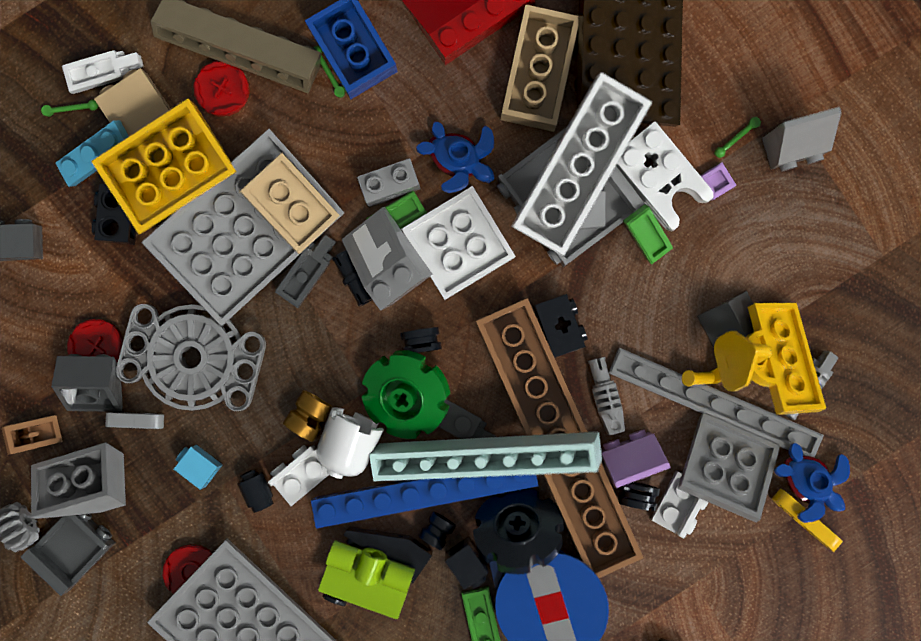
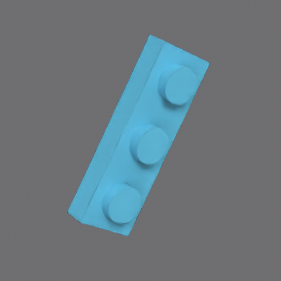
[56,120,129,187]

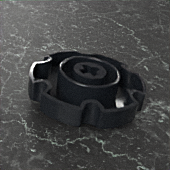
[473,488,564,574]

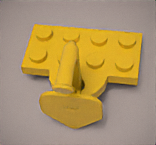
[681,303,826,415]

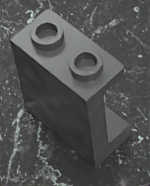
[21,514,116,596]

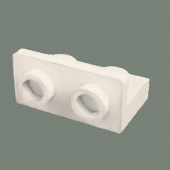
[268,445,329,506]
[650,471,708,539]

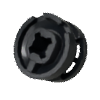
[400,327,442,353]
[618,482,660,511]

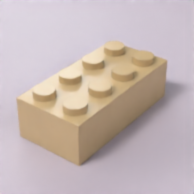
[501,5,579,132]

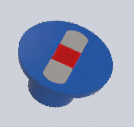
[495,550,609,641]

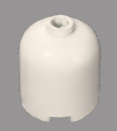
[316,407,384,479]

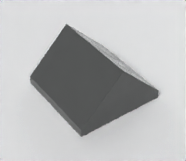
[697,291,754,348]

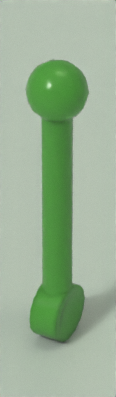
[313,46,345,98]
[41,100,99,117]
[715,117,761,158]

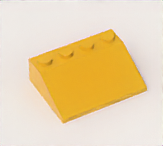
[91,99,237,234]

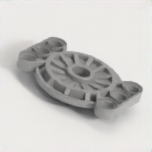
[116,304,266,411]

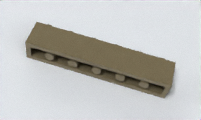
[151,0,321,93]

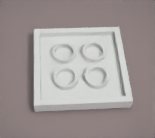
[402,186,516,300]

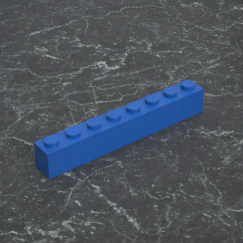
[311,474,538,528]

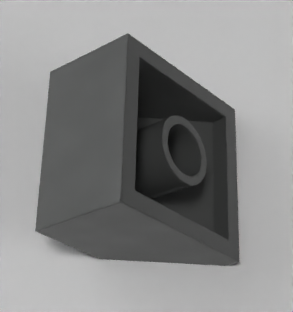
[51,354,123,412]

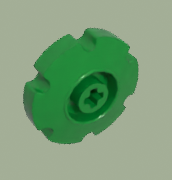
[362,350,450,439]

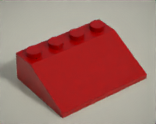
[401,0,536,66]

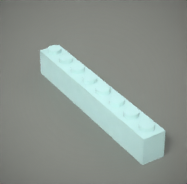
[369,432,602,481]

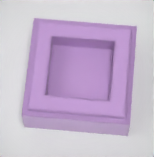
[700,163,737,201]

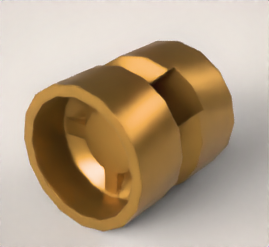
[283,390,333,442]

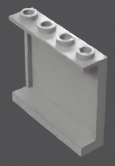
[497,122,645,267]

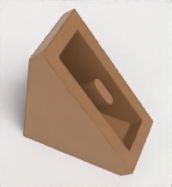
[1,415,63,455]

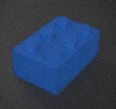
[305,0,398,100]

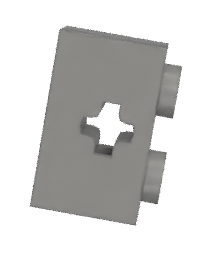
[357,158,420,207]

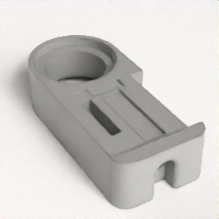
[105,412,164,429]

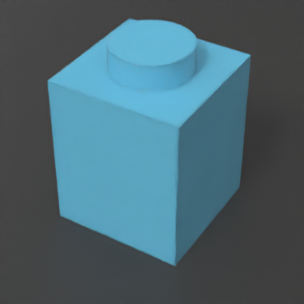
[174,445,222,490]

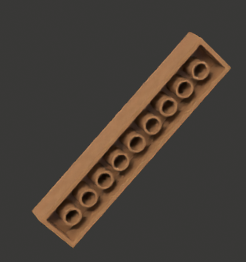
[476,298,643,578]

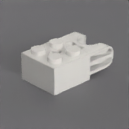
[616,121,713,232]

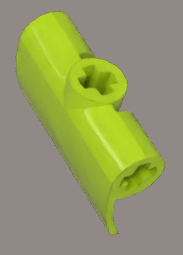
[318,540,415,619]

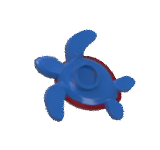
[416,122,495,193]
[774,443,850,523]

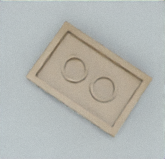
[239,153,340,254]

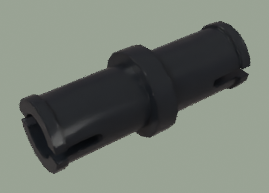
[332,250,372,307]

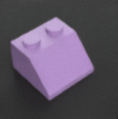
[601,429,670,488]

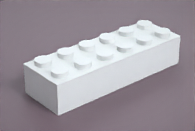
[511,72,652,256]

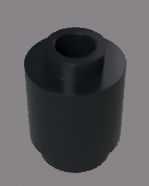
[237,469,274,513]

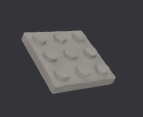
[677,412,780,522]

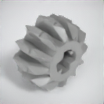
[0,502,40,552]

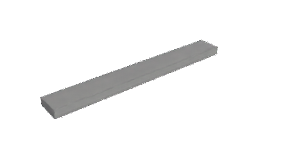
[609,348,824,458]

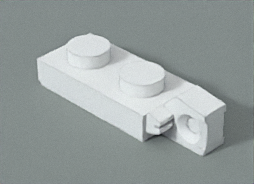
[62,50,144,94]

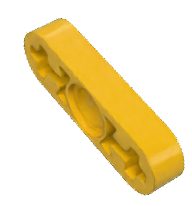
[772,488,843,552]

